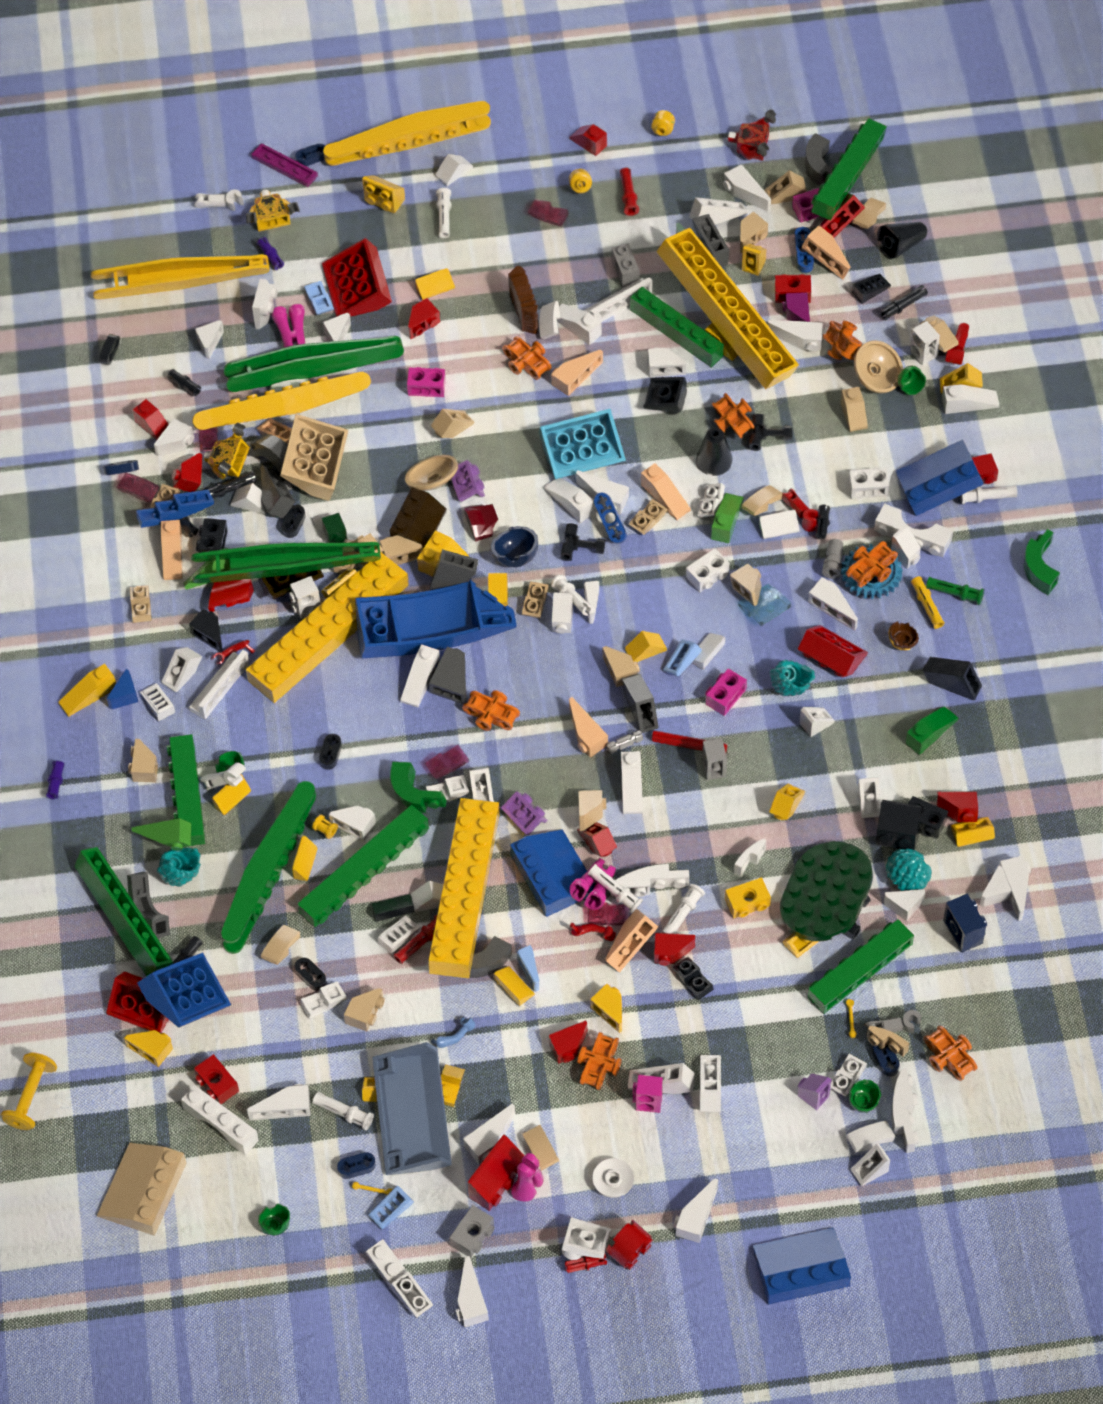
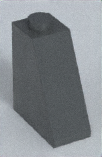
[429,549,478,591]
[429,647,467,704]
[622,673,659,733]

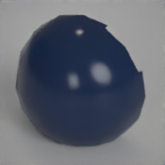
[491,526,538,568]

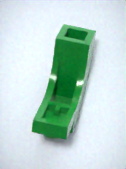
[1024,529,1060,596]
[390,762,447,813]

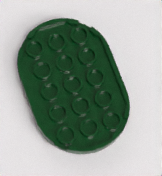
[780,841,873,941]

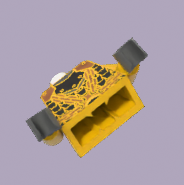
[245,190,300,232]
[204,422,250,479]

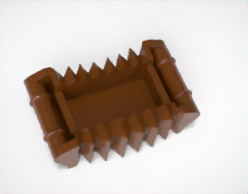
[508,266,539,334]

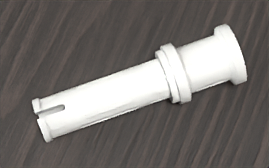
[436,188,452,238]
[960,485,1017,505]
[551,575,593,616]
[588,864,643,913]
[661,884,705,934]
[313,1092,374,1130]

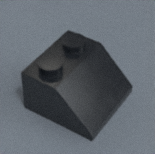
[876,800,922,850]

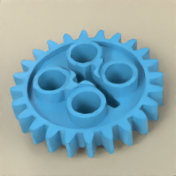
[841,544,903,600]

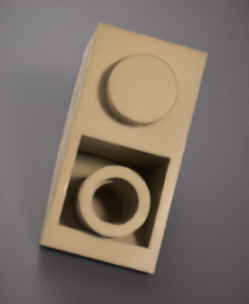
[740,212,768,254]
[128,739,158,783]
[344,988,385,1032]

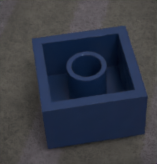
[943,893,987,953]

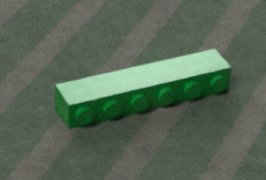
[630,287,724,368]
[167,734,206,847]
[808,919,914,1014]

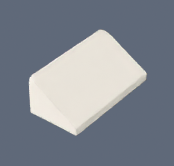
[759,510,800,539]
[692,633,725,670]

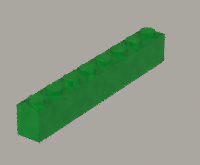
[811,118,887,220]
[297,805,429,927]
[74,847,173,976]

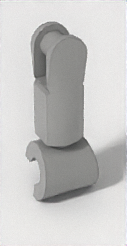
[865,1010,922,1033]

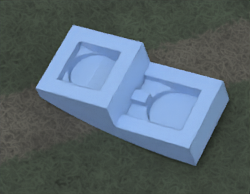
[304,281,334,315]

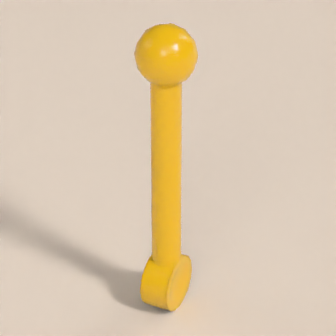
[846,999,857,1038]
[352,1182,393,1196]

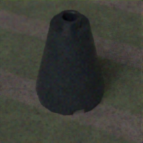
[877,222,927,259]
[696,428,733,476]

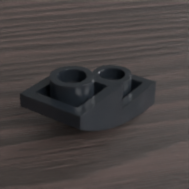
[672,957,714,1000]

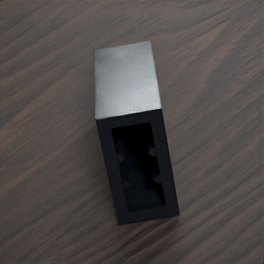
[923,657,982,700]

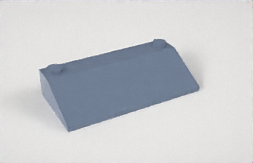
[372,1042,452,1175]

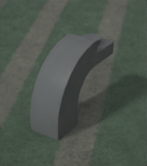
[805,133,833,186]
[247,434,288,481]
[127,871,170,938]
[469,936,512,978]

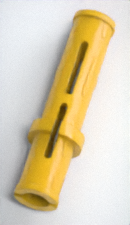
[911,576,945,629]

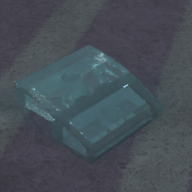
[738,584,791,626]

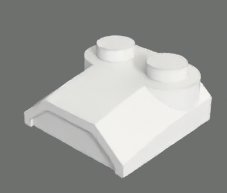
[252,279,277,329]
[562,1217,611,1260]

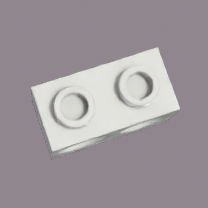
[910,321,940,365]
[849,467,889,499]
[686,548,730,592]
[289,576,320,619]

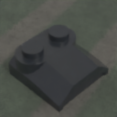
[643,377,687,415]

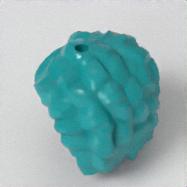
[769,660,815,697]
[156,847,201,887]
[885,849,932,891]

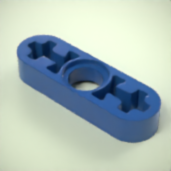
[795,227,814,273]
[594,492,627,544]

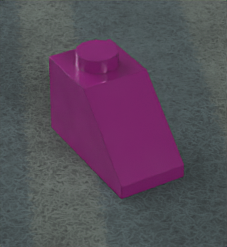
[782,293,810,322]

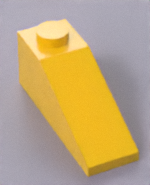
[58,663,116,717]

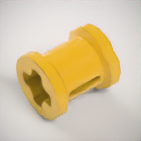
[312,814,338,839]

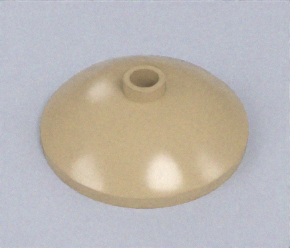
[854,340,903,393]
[405,455,458,491]

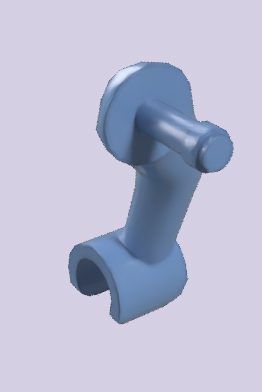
[431,1017,475,1048]

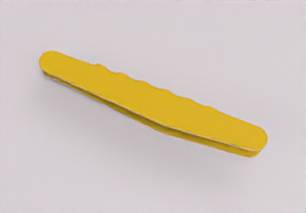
[323,101,491,166]
[91,254,270,299]
[192,372,371,430]

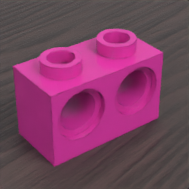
[792,188,820,223]
[407,367,446,397]
[705,668,747,716]
[632,1075,663,1113]

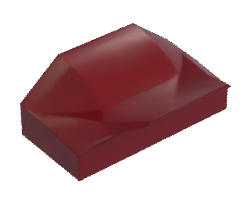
[464,504,499,542]

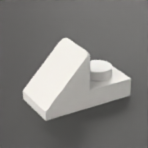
[858,777,881,818]

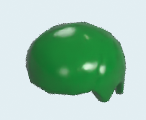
[897,365,926,395]
[215,751,245,774]
[848,1079,881,1113]
[258,1203,290,1236]

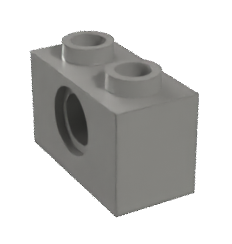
[611,243,639,288]
[702,738,727,780]
[449,1205,495,1258]

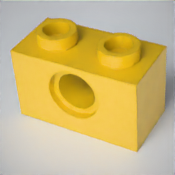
[725,877,771,919]

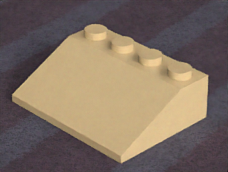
[280,414,348,501]
[97,1143,187,1236]

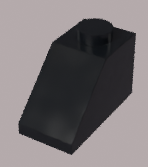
[189,609,223,652]

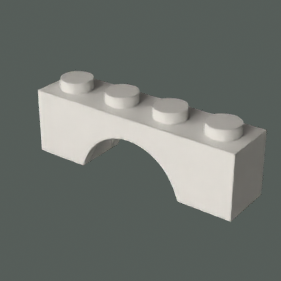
[874,504,953,557]
[181,1085,259,1156]

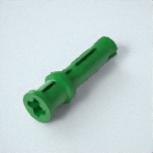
[926,576,985,605]

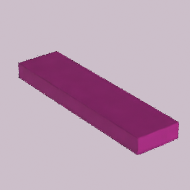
[251,143,318,187]

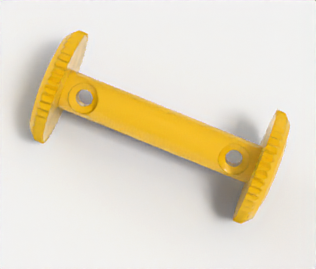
[1,1052,57,1130]

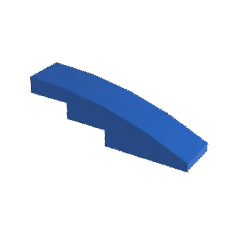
[136,490,214,528]

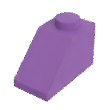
[797,1073,831,1111]

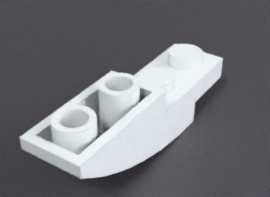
[610,864,689,897]
[891,1068,918,1153]
[366,1239,433,1318]

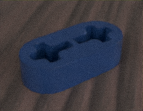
[295,143,325,166]
[103,460,139,475]
[873,1045,900,1077]
[337,1152,376,1179]

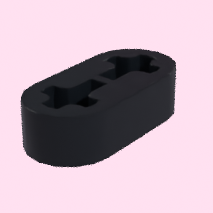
[99,334,120,365]
[281,505,306,538]
[319,734,342,770]
[295,957,327,991]

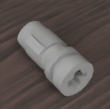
[822,539,843,579]

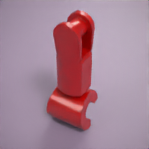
[945,323,969,365]
[782,488,818,532]

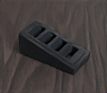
[852,274,891,304]

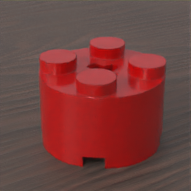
[606,1220,653,1270]

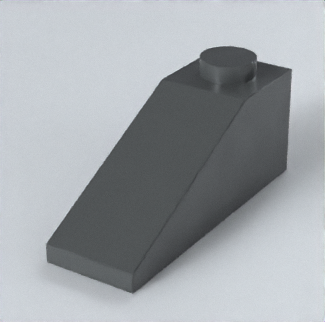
[692,214,730,267]
[261,465,295,519]

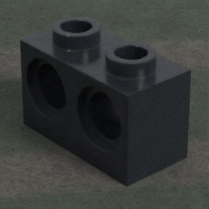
[196,518,228,553]
[908,796,948,839]

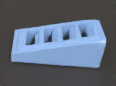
[663,639,702,677]
[517,945,539,992]
[368,1185,414,1230]

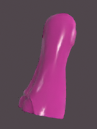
[271,304,306,348]
[570,858,616,910]
[511,1153,544,1202]

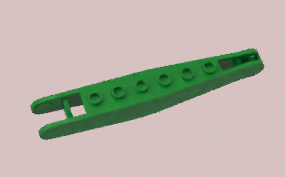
[224,336,404,392]
[191,542,381,583]
[221,781,316,954]

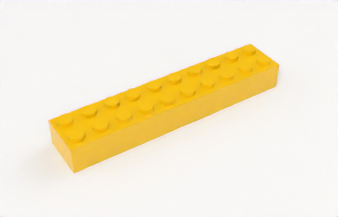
[656,227,799,390]
[246,552,409,703]
[429,798,500,978]

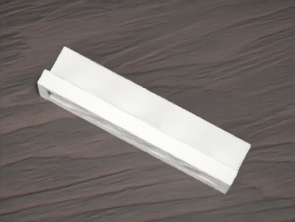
[584,277,652,322]
[189,650,249,719]

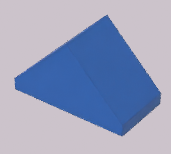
[107,669,138,709]

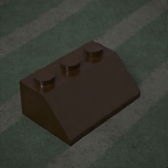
[389,487,447,550]
[258,570,324,600]

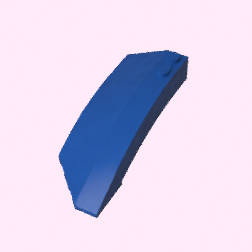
[355,580,517,659]

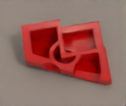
[208,579,254,612]

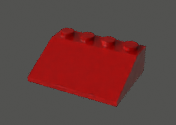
[322,238,392,317]

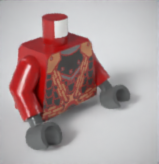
[728,109,776,161]

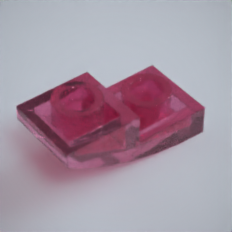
[528,199,569,227]
[199,427,218,452]
[117,473,159,502]
[425,744,470,779]
[588,902,631,926]

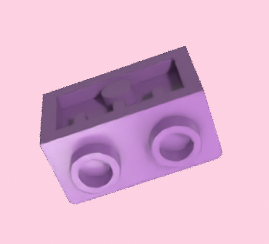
[452,460,485,502]
[501,791,548,835]

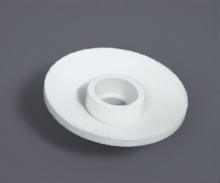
[593,1158,634,1198]

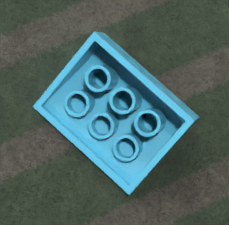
[538,409,626,480]

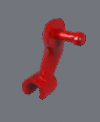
[211,640,255,665]
[570,923,616,941]

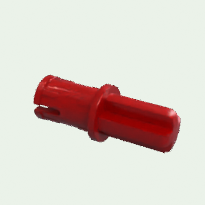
[565,1253,607,1273]

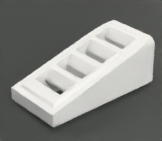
[584,581,599,624]
[140,683,175,721]
[378,916,420,955]

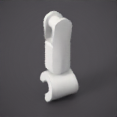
[195,189,244,211]
[200,763,246,790]

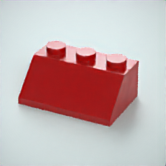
[798,625,868,677]
[106,971,169,1034]
[467,1134,524,1211]

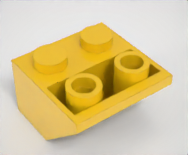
[362,175,405,214]

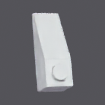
[723,164,771,212]
[689,197,749,225]
[557,304,602,345]
[768,320,823,351]
[942,384,999,414]
[576,470,629,515]
[544,478,594,524]
[808,577,858,631]
[400,645,440,708]
[621,751,643,814]
[999,855,1031,921]
[700,1055,721,1113]
[628,1063,695,1094]
[247,1084,311,1121]
[463,1103,515,1164]
[673,1178,719,1243]
[455,1256,489,1327]

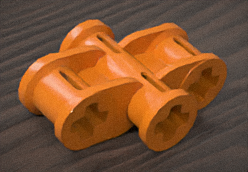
[822,320,862,360]
[502,336,552,380]
[711,393,755,439]
[846,541,898,587]
[462,690,520,731]
[923,1025,978,1081]
[577,1032,622,1090]

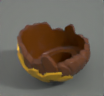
[888,621,919,651]

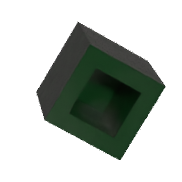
[322,513,347,543]

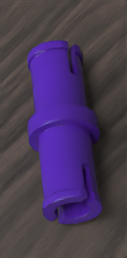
[257,237,284,270]
[46,760,64,800]

